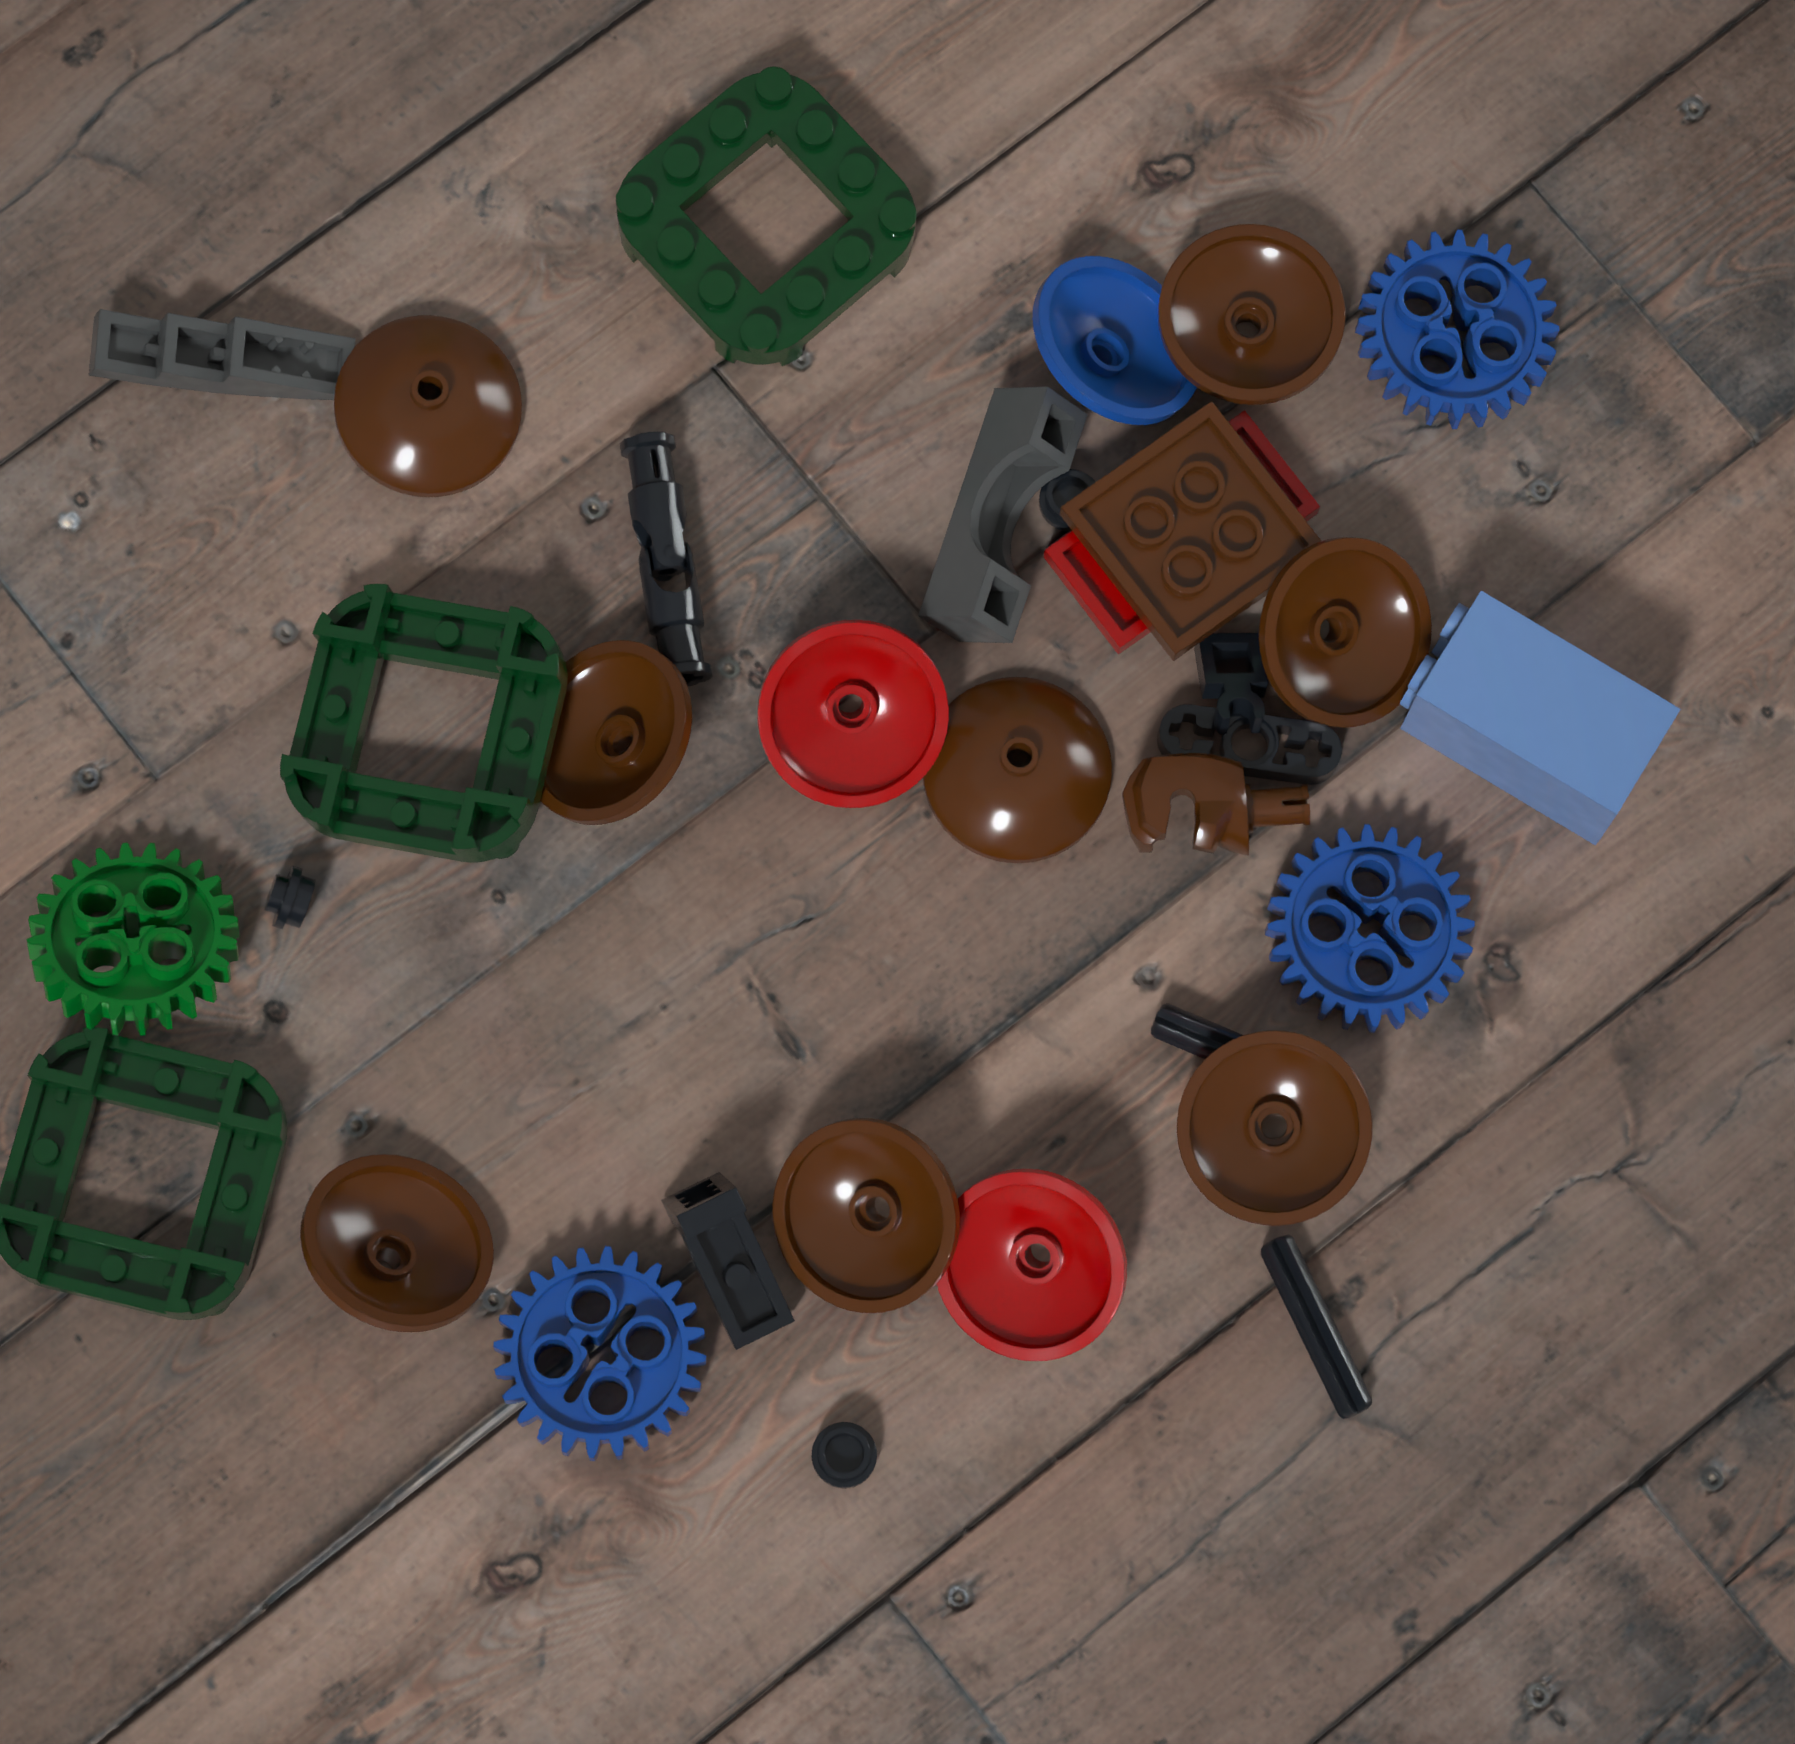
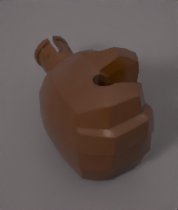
[1122,753,1310,856]

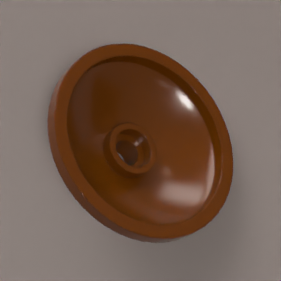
[1158,224,1345,405]
[334,315,522,497]
[1259,537,1432,727]
[540,640,692,825]
[923,677,1112,863]
[1177,1030,1372,1226]
[773,1118,960,1313]
[300,1154,494,1333]

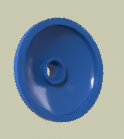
[1032,256,1197,425]

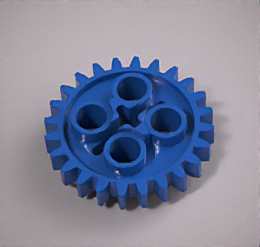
[1355,230,1559,429]
[1265,824,1475,1033]
[493,1246,707,1461]

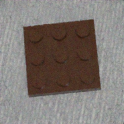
[1060,401,1321,661]

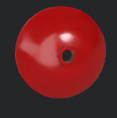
[757,620,949,808]
[937,1168,1127,1361]

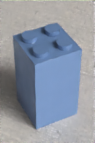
[1399,591,1681,846]

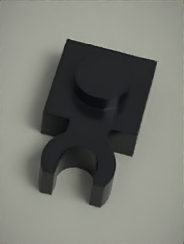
[1194,633,1268,734]

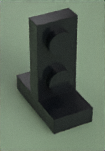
[661,1172,795,1350]

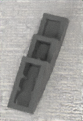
[88,309,356,400]

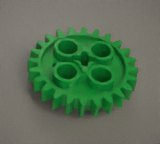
[27,842,240,1036]

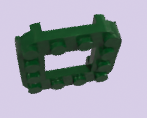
[616,66,917,366]
[280,584,568,863]
[0,1027,288,1320]

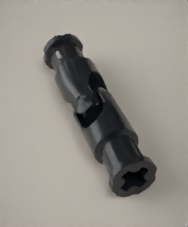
[620,432,713,687]

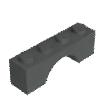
[918,386,1088,643]

